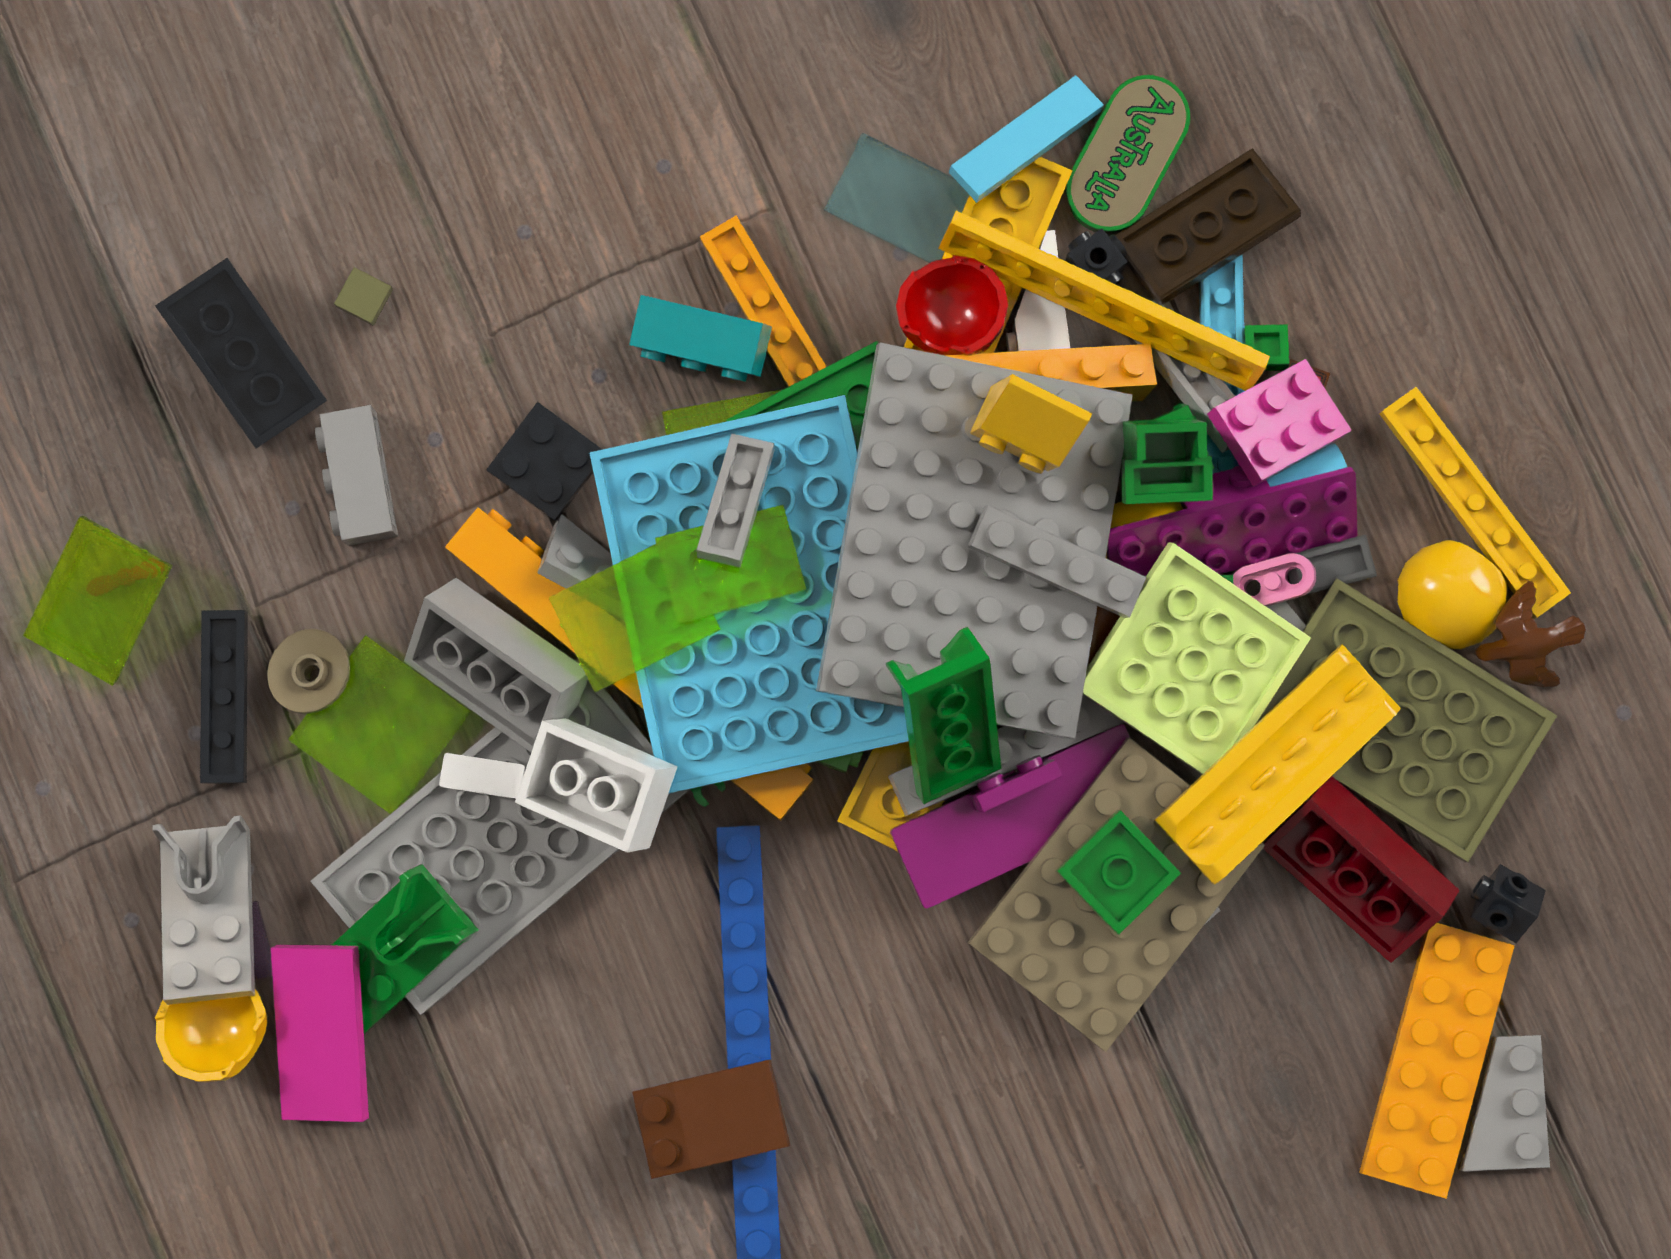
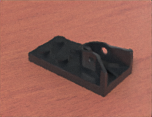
[155,257,327,449]

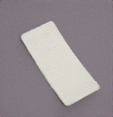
[439,753,525,798]

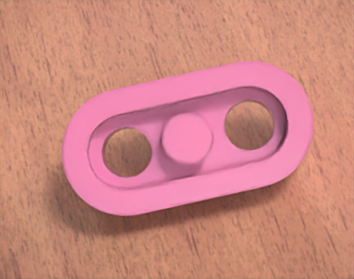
[1233,553,1316,607]

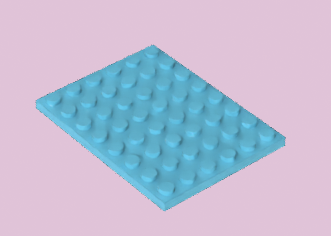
[590,395,908,794]

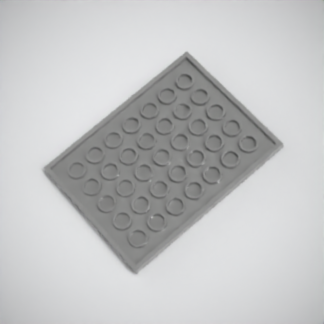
[816,342,1133,739]

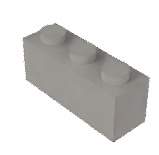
[315,405,398,546]

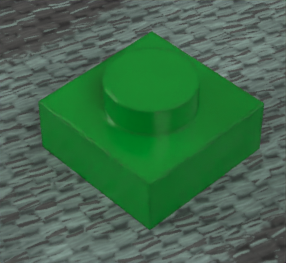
[1244,324,1289,371]

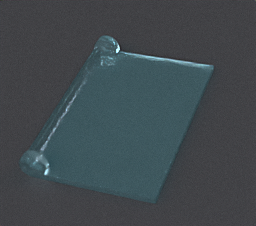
[824,133,969,263]

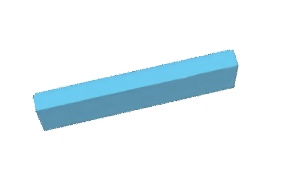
[949,75,1104,203]

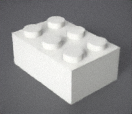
[515,718,678,853]

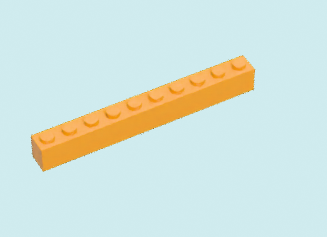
[445,507,813,821]

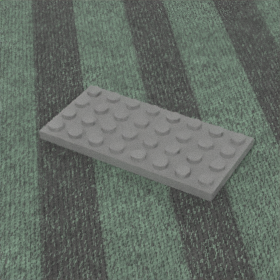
[311,658,690,1015]

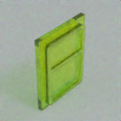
[23,516,173,686]
[549,535,721,692]

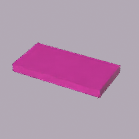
[271,945,369,1122]

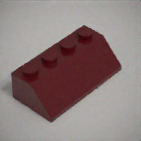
[1263,776,1460,963]

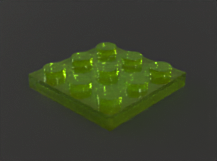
[288,635,471,814]

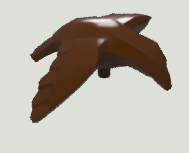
[1475,581,1586,687]

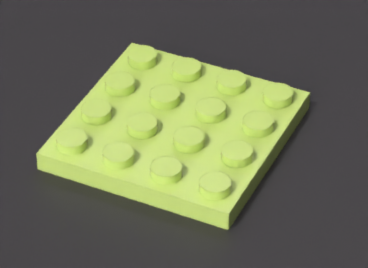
[1083,542,1311,775]

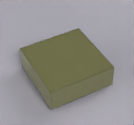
[334,267,393,326]

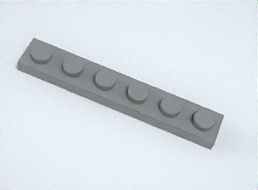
[888,695,1125,817]

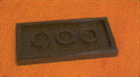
[1115,148,1301,306]

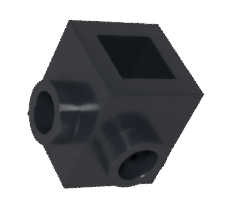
[1065,228,1128,285]
[1471,864,1546,943]

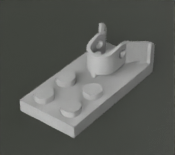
[152,815,255,1005]

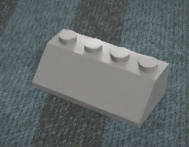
[404,578,590,752]

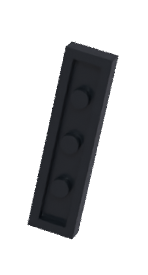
[200,610,248,784]

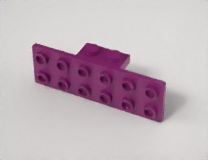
[1107,466,1358,576]
[890,724,1130,909]

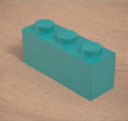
[629,295,772,382]

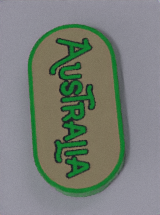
[1066,75,1190,234]

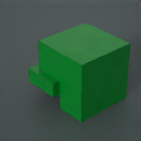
[1121,418,1213,504]

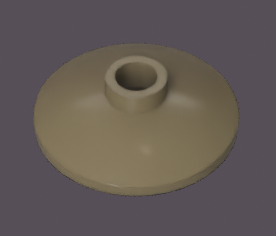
[267,629,350,714]

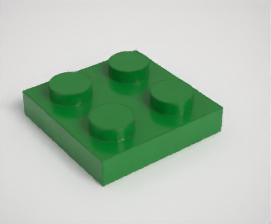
[1056,810,1181,935]

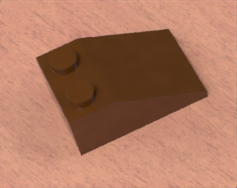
[632,1059,790,1179]

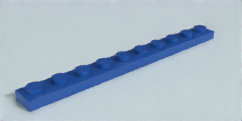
[716,825,781,1259]

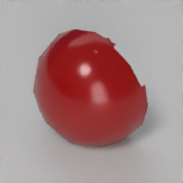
[896,255,1008,356]

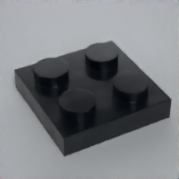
[486,402,603,522]

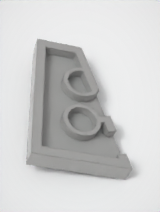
[537,514,625,620]
[1459,1035,1550,1171]

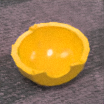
[1397,540,1507,649]
[155,989,267,1083]

